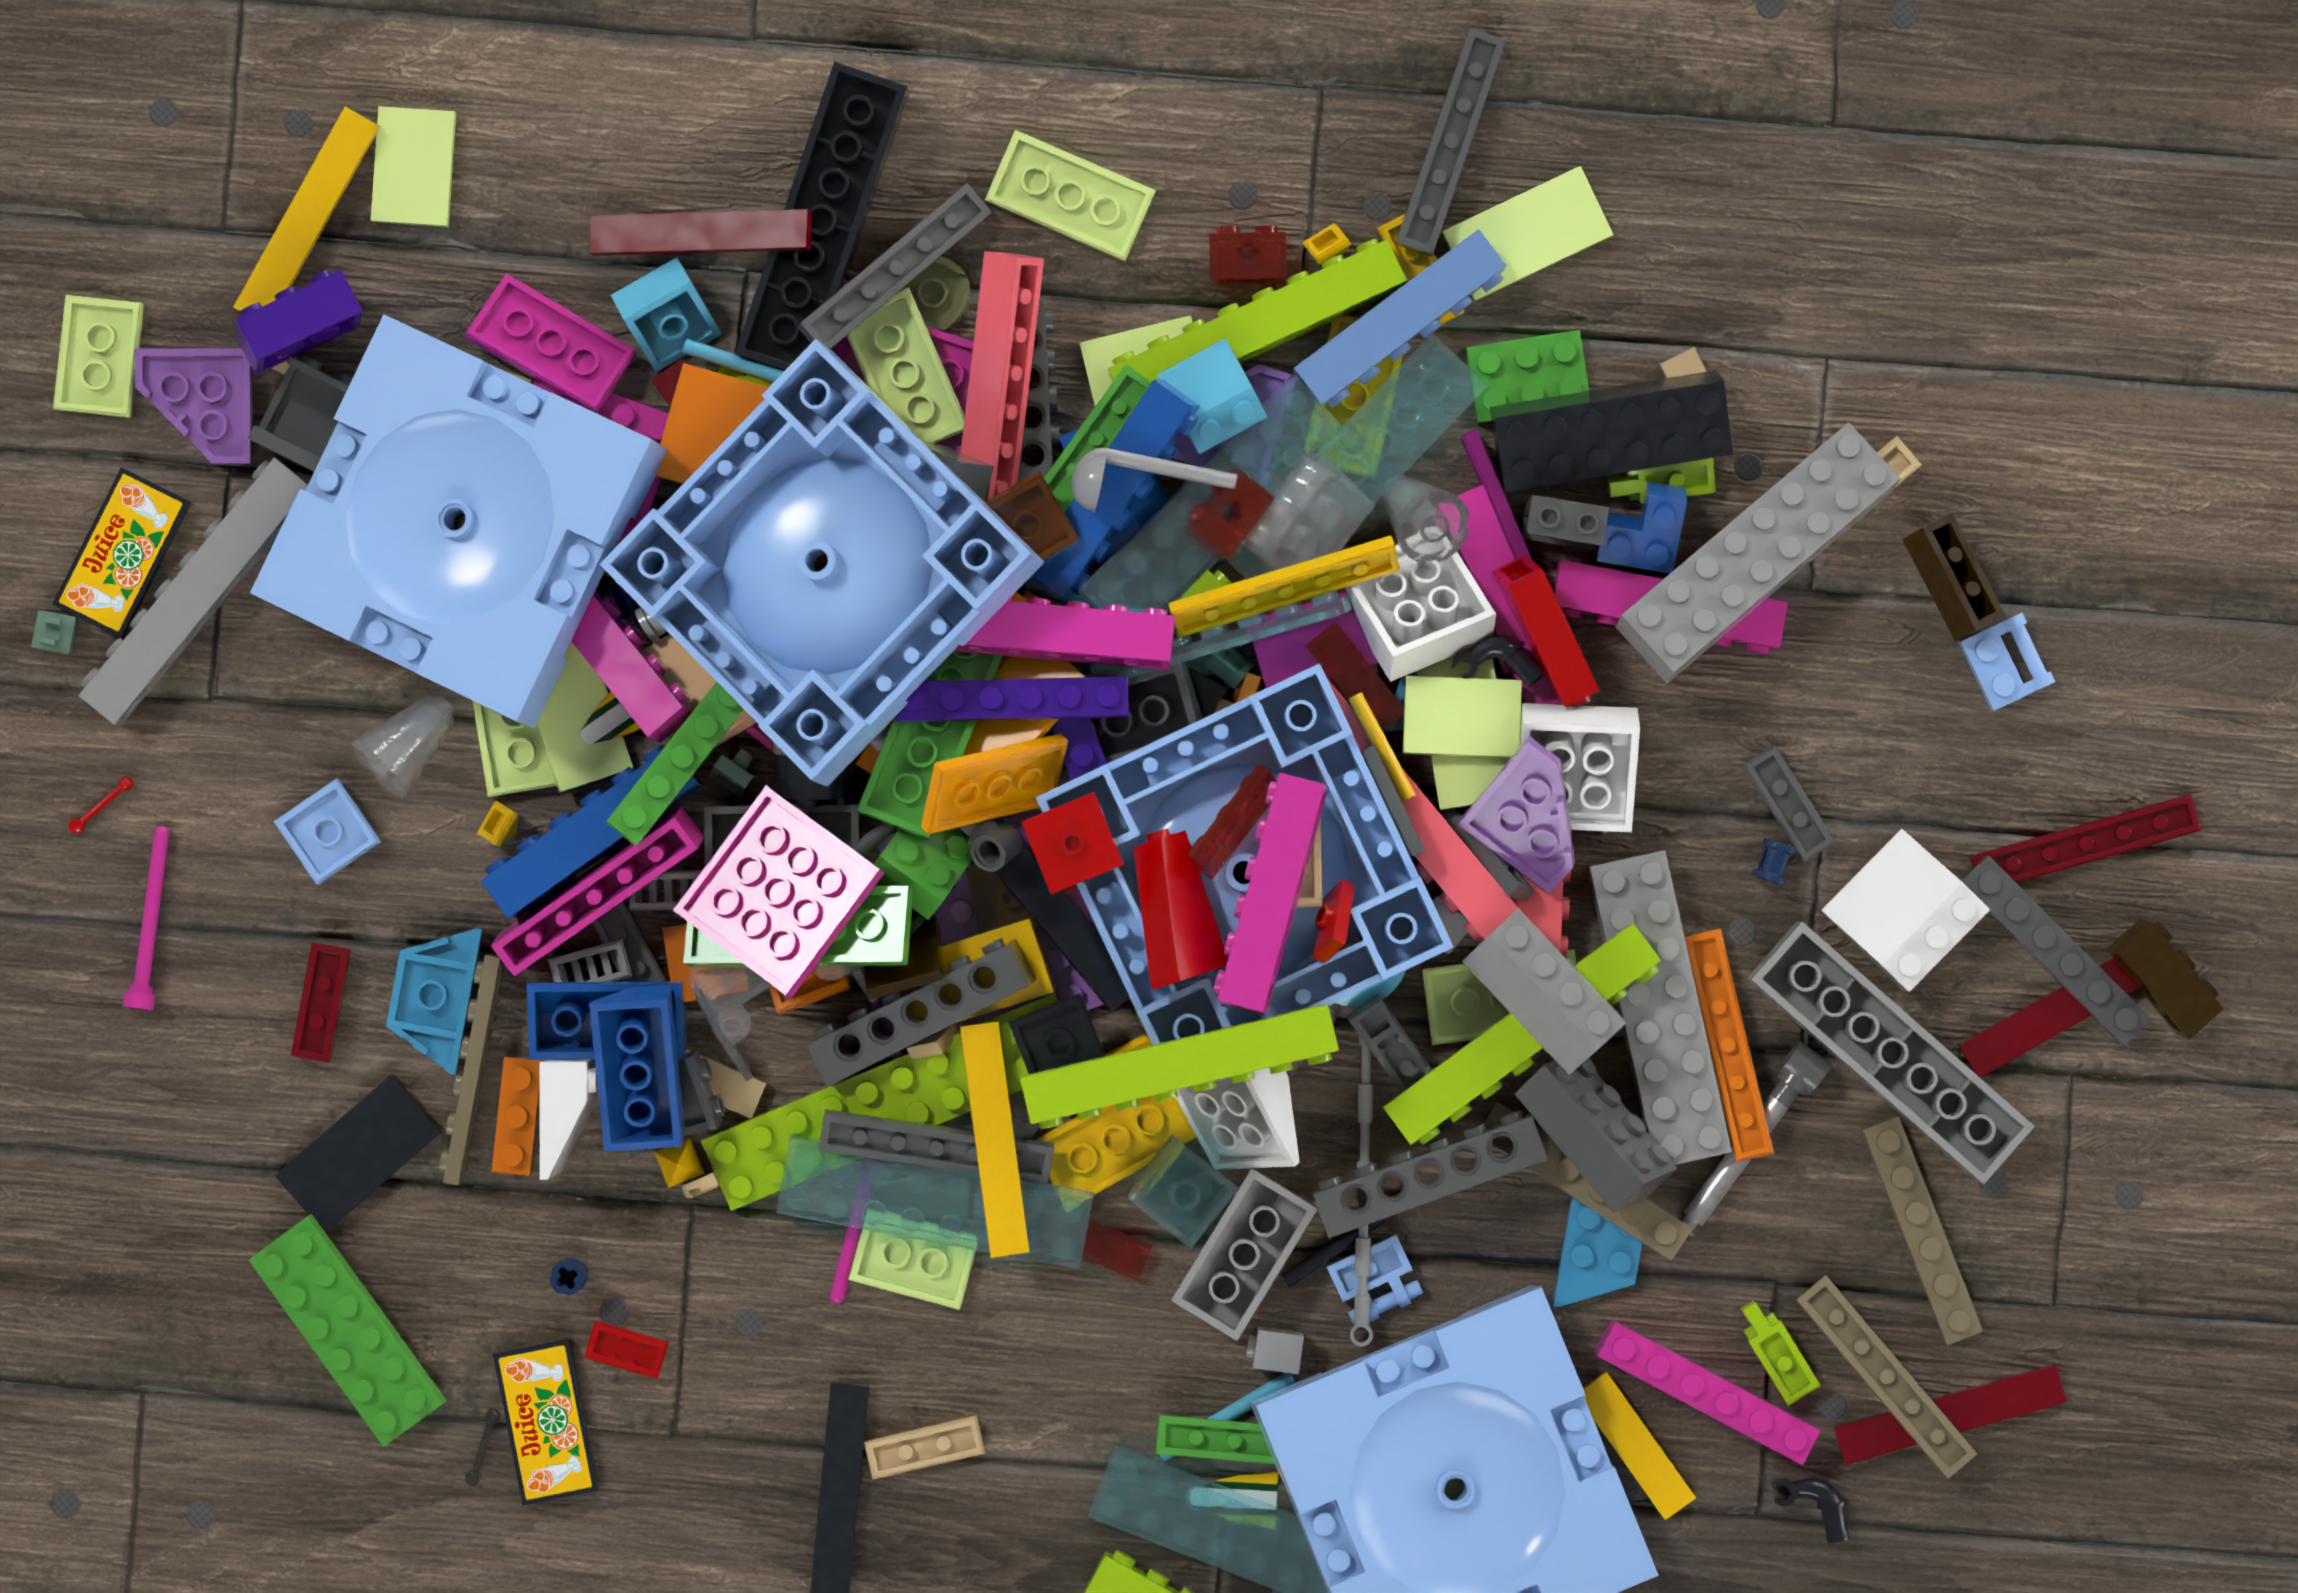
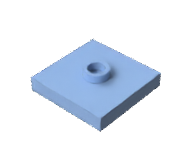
[274,778,382,885]

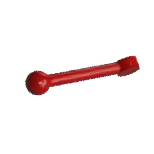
[68,776,133,834]

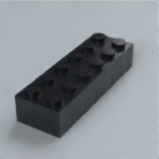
[1490,370,1733,492]

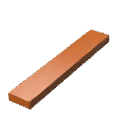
[1685,928,1775,1162]

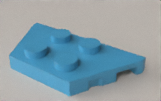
[386,928,484,1075]
[1552,1197,1642,1307]

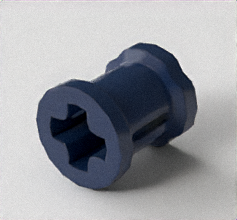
[1751,838,1796,886]
[550,1258,588,1295]

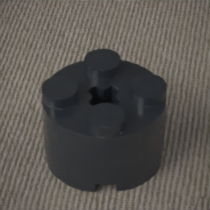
[776,749,854,808]

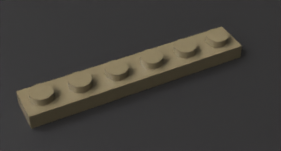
[439,954,504,1185]
[1484,1102,1692,1262]
[1861,1116,1983,1345]
[1796,1275,1977,1479]

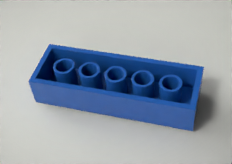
[481,744,704,919]

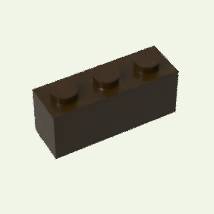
[1902,513,2006,642]
[2107,919,2224,1039]

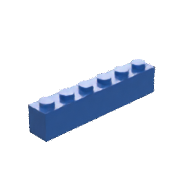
[1032,379,1200,598]

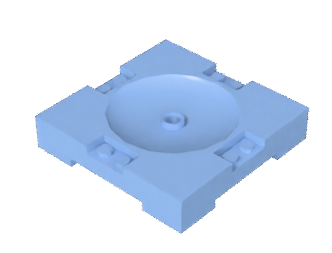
[250,314,668,729]
[600,339,1044,787]
[1035,663,1454,1045]
[1250,1285,1658,1593]

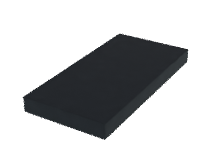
[274,1074,442,1233]

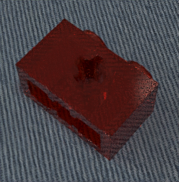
[1209,225,1287,284]
[1183,469,1275,559]

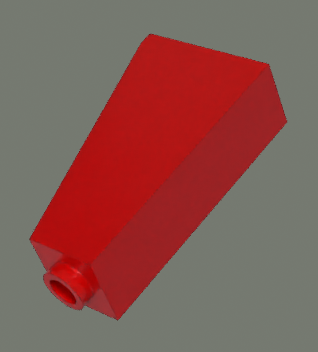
[1492,554,1599,708]
[1133,828,1228,990]

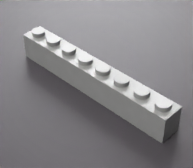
[78,457,309,726]

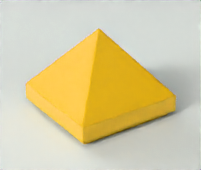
[1303,223,1351,264]
[477,801,518,847]
[654,1138,705,1188]

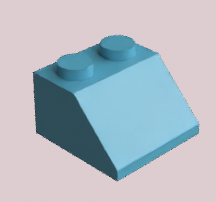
[611,257,722,372]
[1157,338,1268,454]

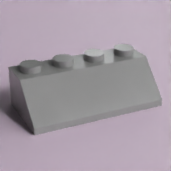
[1462,908,1626,1075]
[1171,1168,1318,1341]

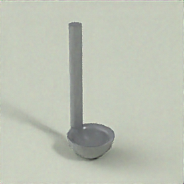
[1071,448,1237,513]

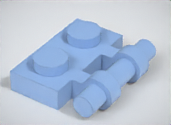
[1326,1234,1424,1325]

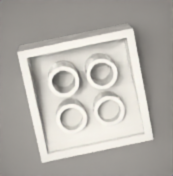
[1345,527,1496,682]
[1520,703,1640,832]
[1821,829,1990,992]
[540,1059,599,1180]
[1176,1068,1300,1170]

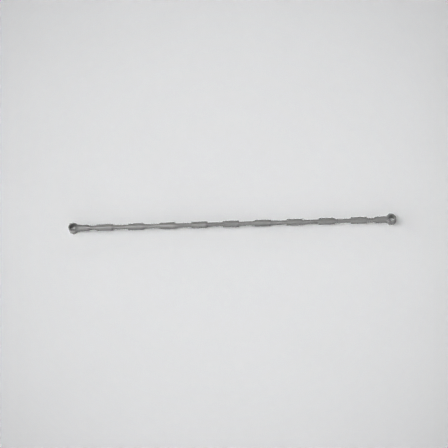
[1350,664,1380,1347]

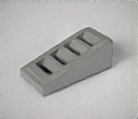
[629,871,702,911]
[548,939,633,982]

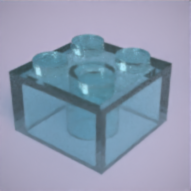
[1124,1135,1239,1249]

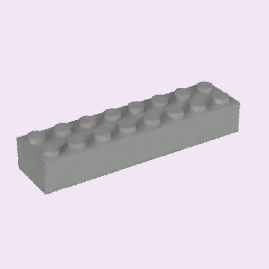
[1616,422,1901,684]
[1586,850,1732,1165]
[1746,921,2035,1184]

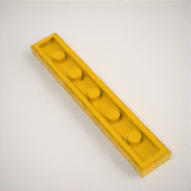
[233,107,381,311]
[1168,535,1400,638]
[959,1021,1030,1258]

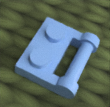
[1958,613,2056,711]

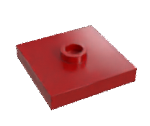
[1021,792,1124,895]

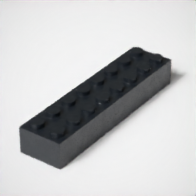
[735,61,909,370]

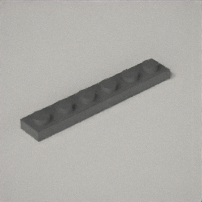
[1395,27,1506,257]
[797,183,992,349]
[1961,856,2152,1046]
[819,1109,1054,1184]

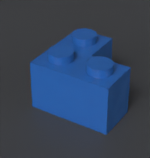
[1596,482,1687,573]

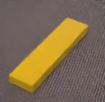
[1583,1371,1696,1520]

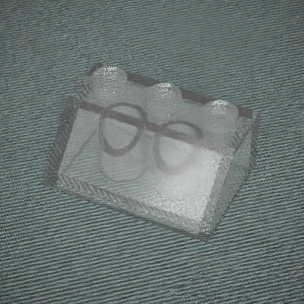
[1237,449,1376,571]

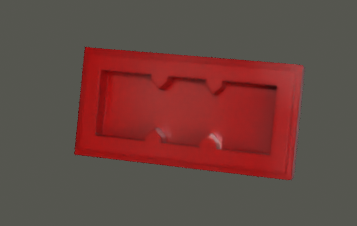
[1313,879,1355,963]
[584,1320,669,1379]

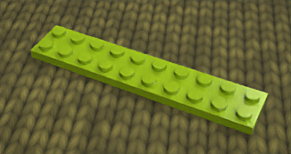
[701,992,1059,1211]

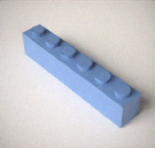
[1293,229,1507,408]

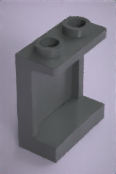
[248,355,352,471]
[1521,495,1609,552]
[628,1050,725,1157]

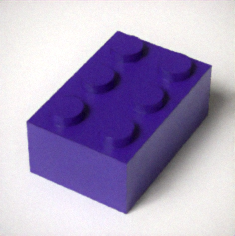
[234,270,362,376]

